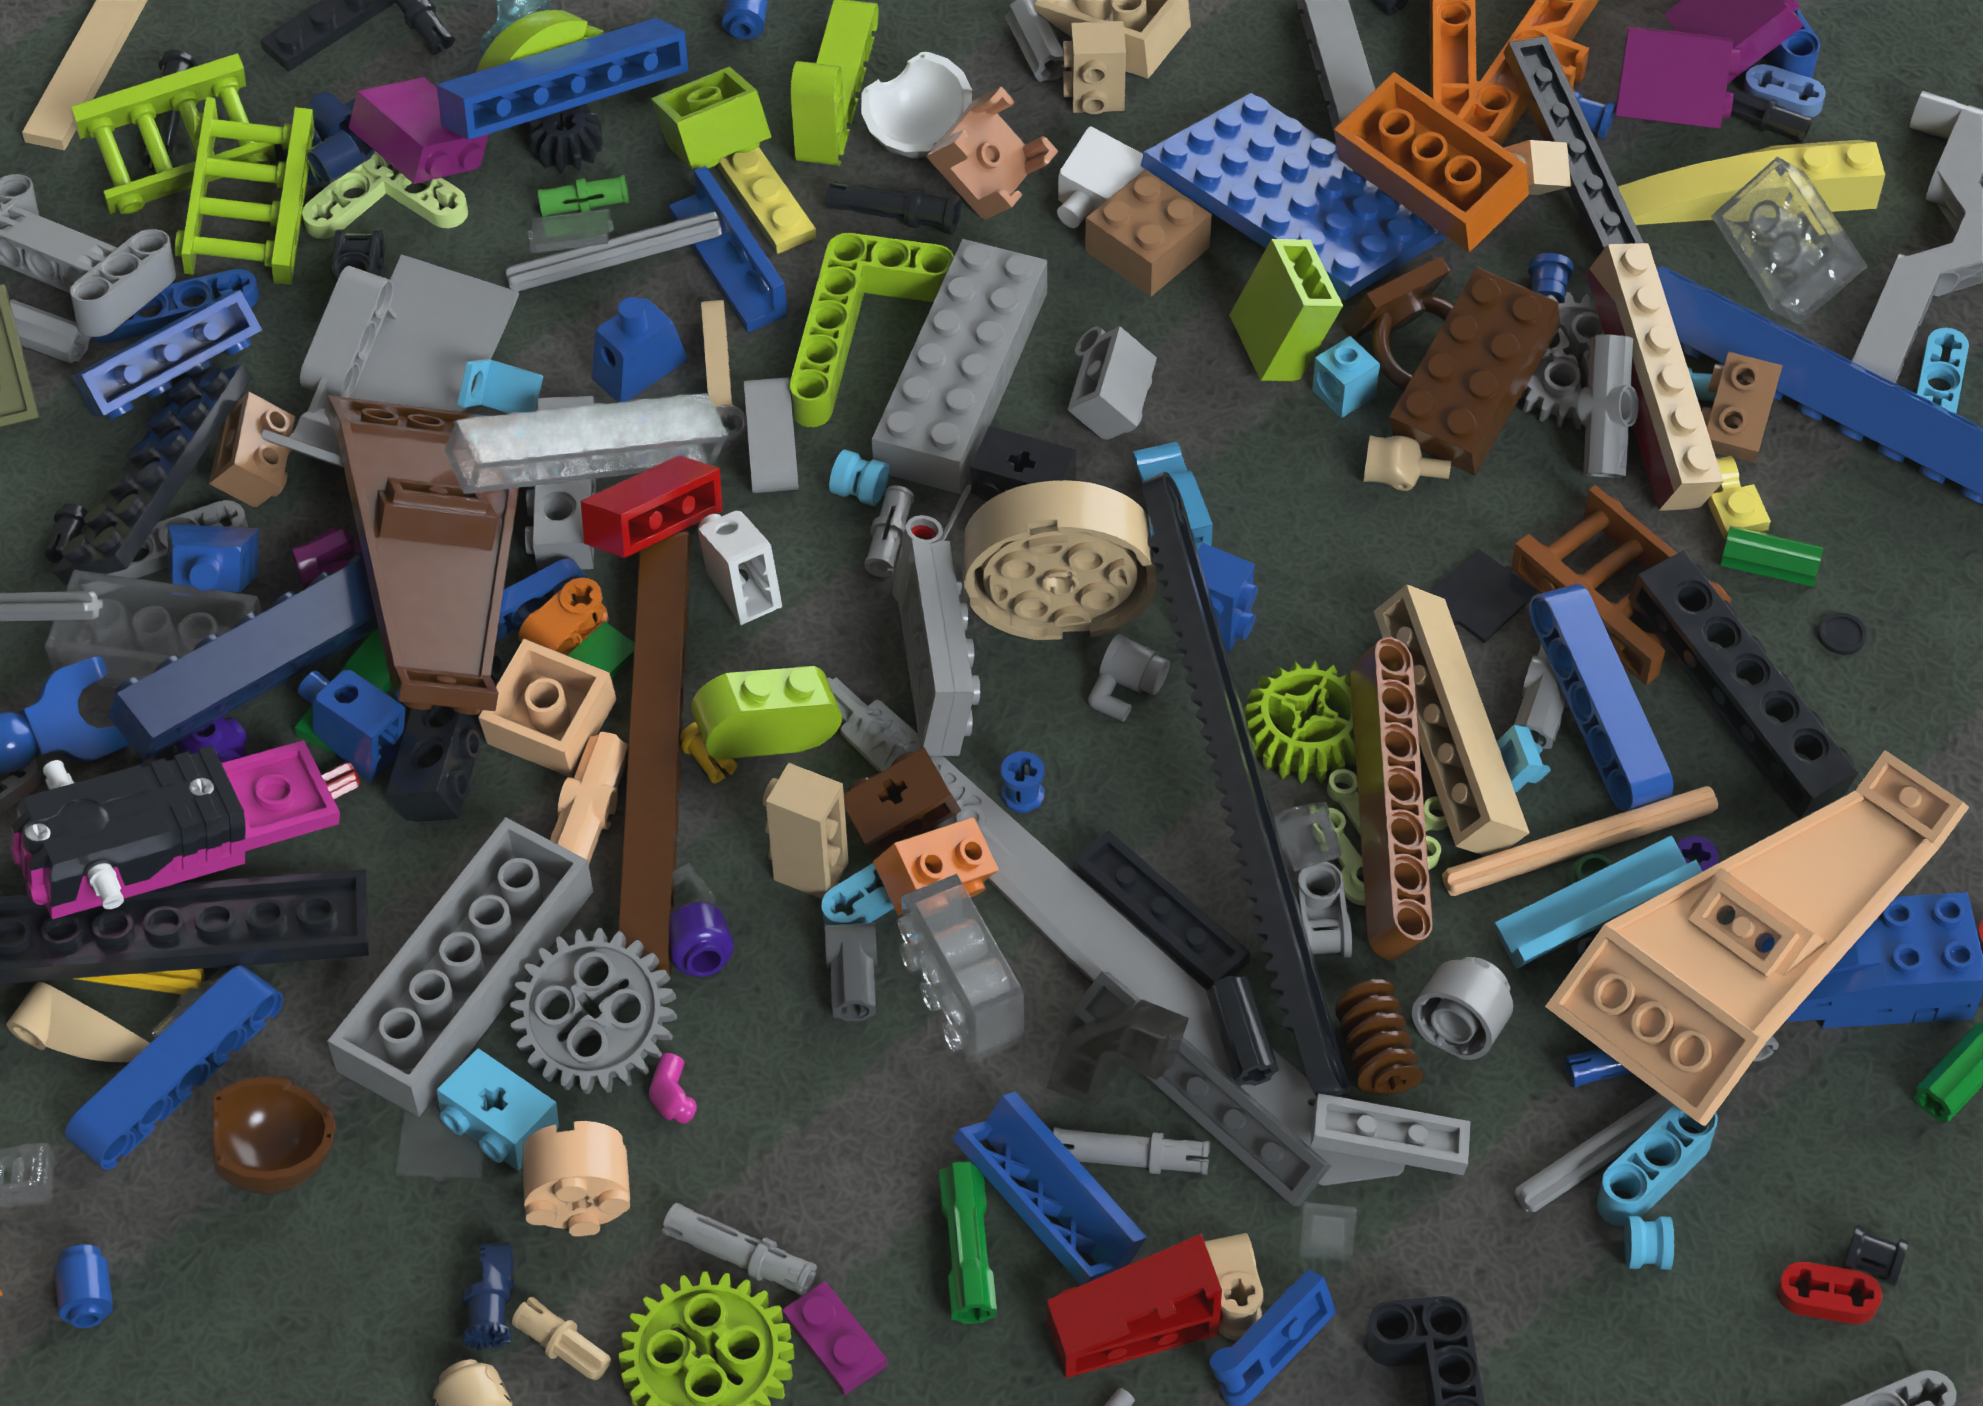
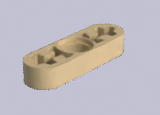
[701,300,733,412]

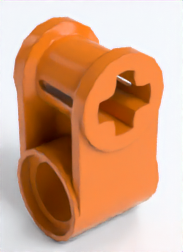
[518,578,609,656]

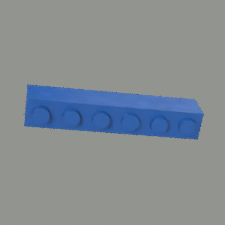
[436,18,689,140]

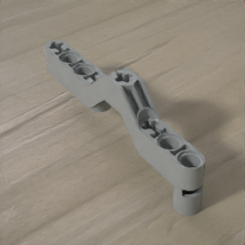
[1852,91,1983,383]

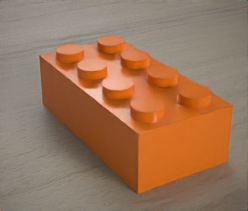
[1334,72,1529,253]

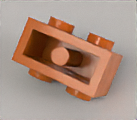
[873,817,999,915]

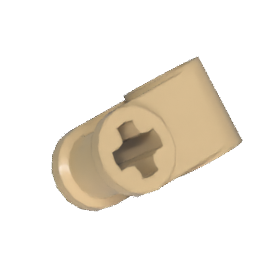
[1205,1233,1263,1341]

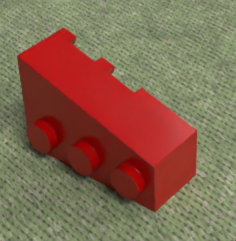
[1047,1234,1222,1378]

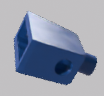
[592,297,687,405]
[167,524,259,593]
[298,670,405,783]

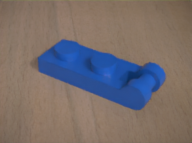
[1210,1269,1337,1406]

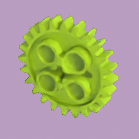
[619,1272,795,1406]

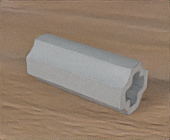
[1005,0,1067,82]
[10,299,91,363]

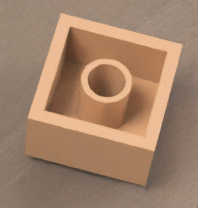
[478,639,617,778]

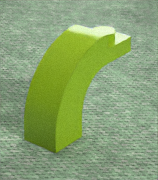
[476,10,604,72]

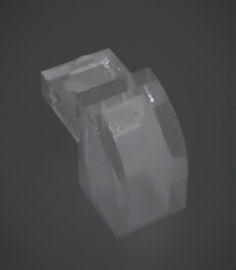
[1233,802,1343,871]

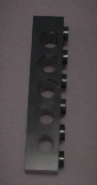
[1628,550,1859,819]

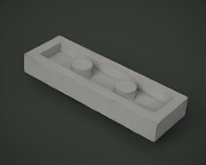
[1310,1093,1471,1175]

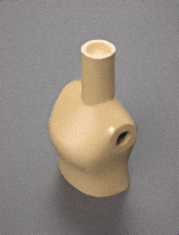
[1364,435,1451,491]

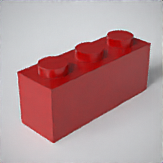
[580,455,722,558]

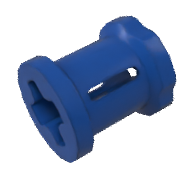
[1573,90,1616,140]
[1001,751,1045,813]

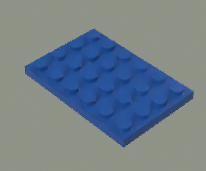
[1140,93,1446,300]

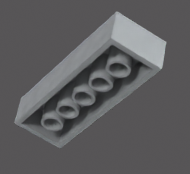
[872,239,1047,494]
[327,817,593,1117]

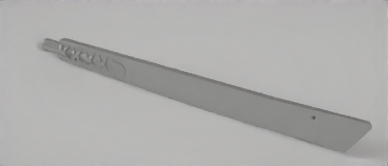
[827,677,1405,1186]

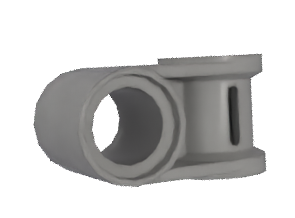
[1296,861,1352,958]

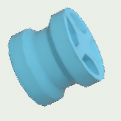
[1624,1216,1674,1270]

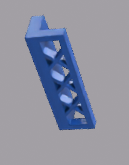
[669,166,787,333]
[952,1091,1147,1285]

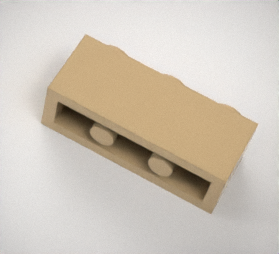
[763,763,849,899]

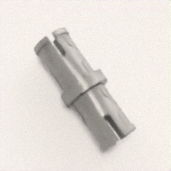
[864,485,914,577]

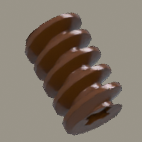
[1335,979,1423,1095]

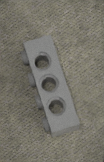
[525,396,597,571]

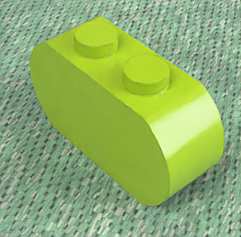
[691,666,842,760]

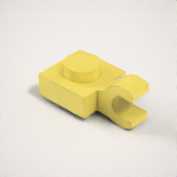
[1708,456,1771,540]

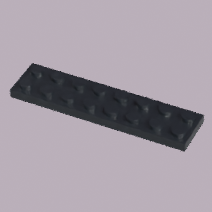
[0,869,369,984]

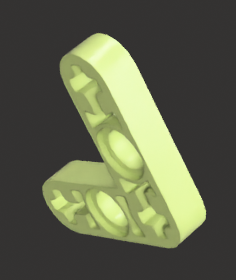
[302,151,468,239]

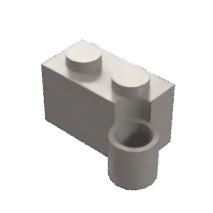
[1068,326,1157,440]

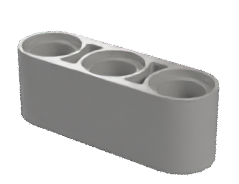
[744,377,799,493]

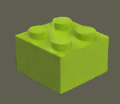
[651,66,771,170]

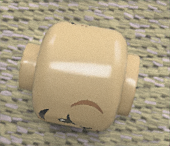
[433,1359,513,1406]

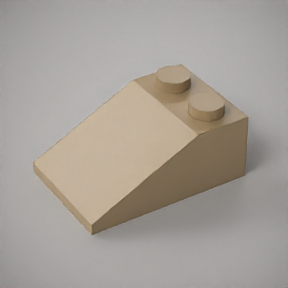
[1034,0,1191,79]

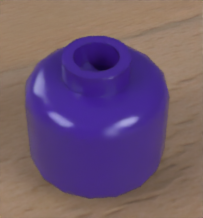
[669,902,734,977]

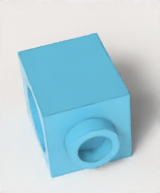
[1312,336,1380,418]

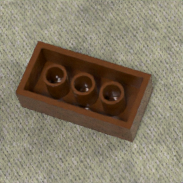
[1389,267,1560,476]

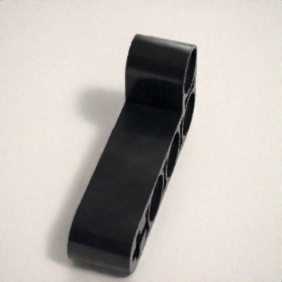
[1365,1296,1485,1406]

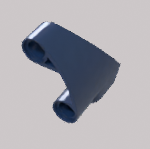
[275,92,375,188]

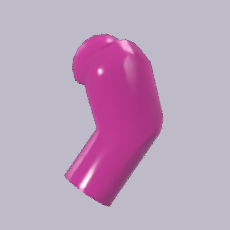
[649,1053,697,1124]

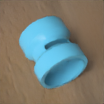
[829,449,890,507]

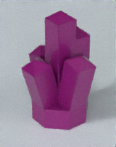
[291,527,362,590]

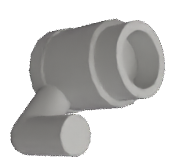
[1088,634,1170,722]

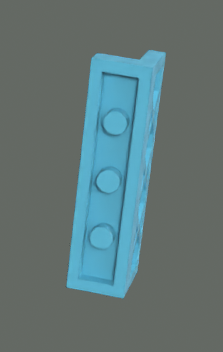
[1492,835,1703,969]

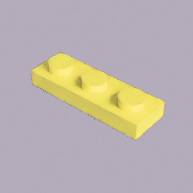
[718,147,816,254]

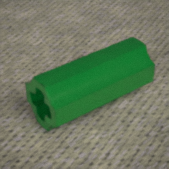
[1720,525,1823,587]
[1913,1023,1983,1123]

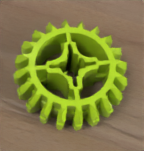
[1243,660,1356,785]

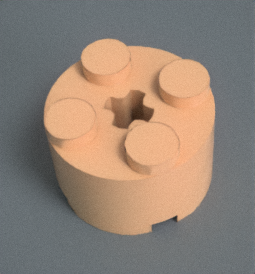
[522,1121,630,1237]

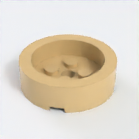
[964,480,1157,640]

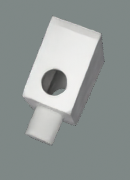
[1057,126,1145,228]
[698,511,782,625]

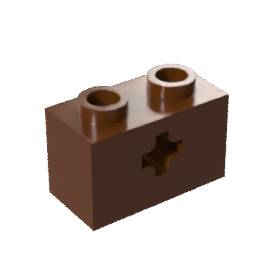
[844,747,961,859]

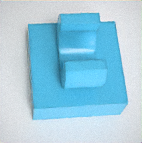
[1497,725,1551,793]

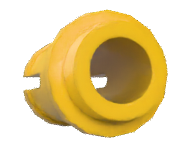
[680,722,737,784]

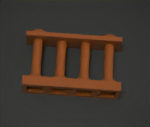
[1511,485,1732,685]

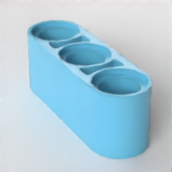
[1597,1105,1718,1227]

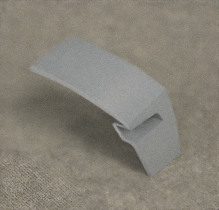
[261,254,519,468]

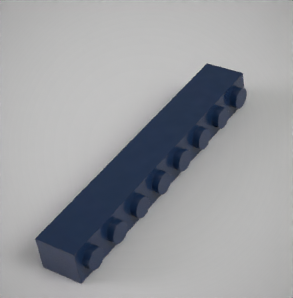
[108,552,379,761]

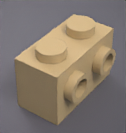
[1063,21,1126,114]

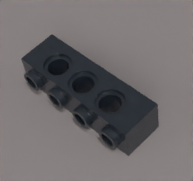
[386,649,504,822]

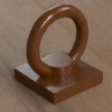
[1342,256,1454,390]

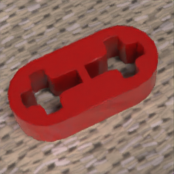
[1777,1262,1882,1324]

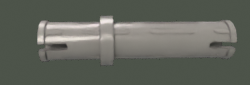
[1053,1127,1210,1175]
[662,1203,817,1296]

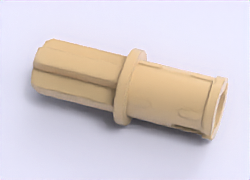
[512,1297,611,1380]

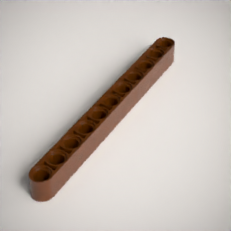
[619,531,691,976]

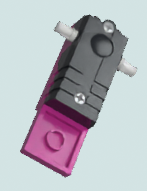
[10,740,340,919]

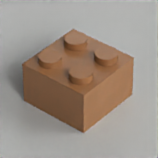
[1085,169,1212,297]

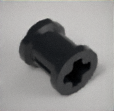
[1843,1225,1909,1287]

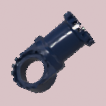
[462,1242,514,1350]

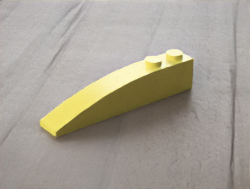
[1618,140,1885,225]

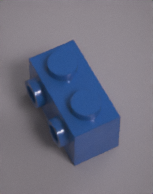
[1198,543,1258,653]

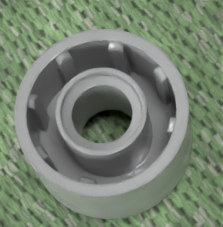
[1412,957,1513,1060]

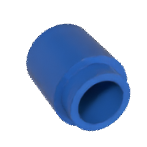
[722,0,768,40]
[54,1245,113,1328]

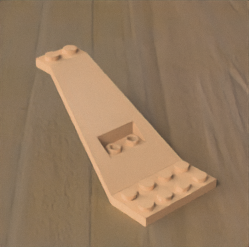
[1545,750,1969,1126]

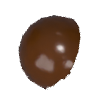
[213,1076,336,1195]

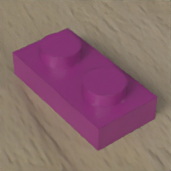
[782,1281,888,1396]

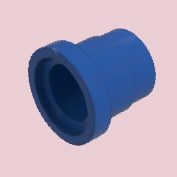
[1528,253,1573,304]

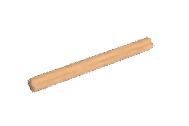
[1442,786,1718,896]

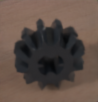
[529,104,603,174]

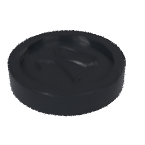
[1818,613,1867,655]

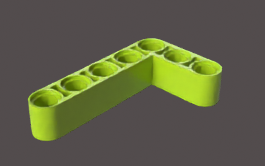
[791,0,879,166]
[790,233,954,427]

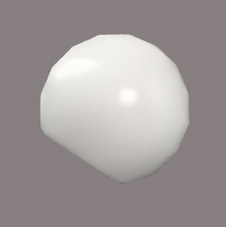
[861,52,972,159]

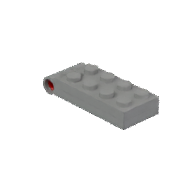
[892,515,980,756]

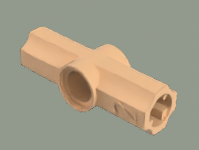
[550,732,629,865]

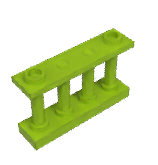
[70,53,276,214]
[175,97,314,284]

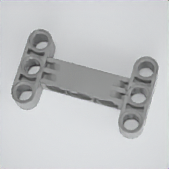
[0,174,176,337]

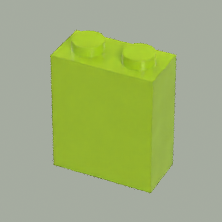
[1229,239,1343,381]

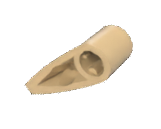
[7,982,150,1062]

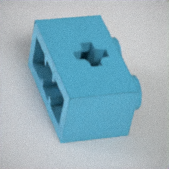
[437,1048,559,1171]

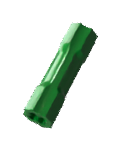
[938,1162,997,1324]

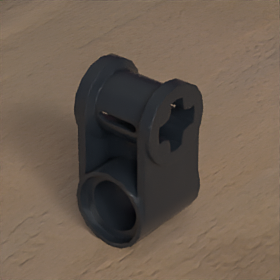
[332,229,385,285]

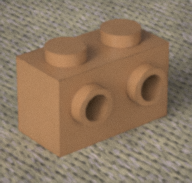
[1702,352,1783,464]
[209,392,295,507]

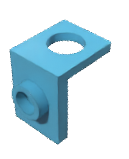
[457,359,543,419]

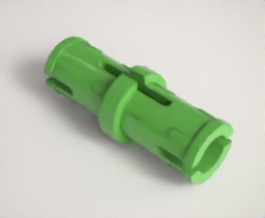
[538,175,629,217]

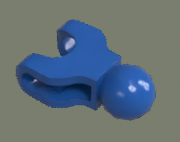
[0,656,130,773]

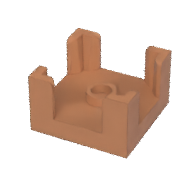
[926,86,1058,220]

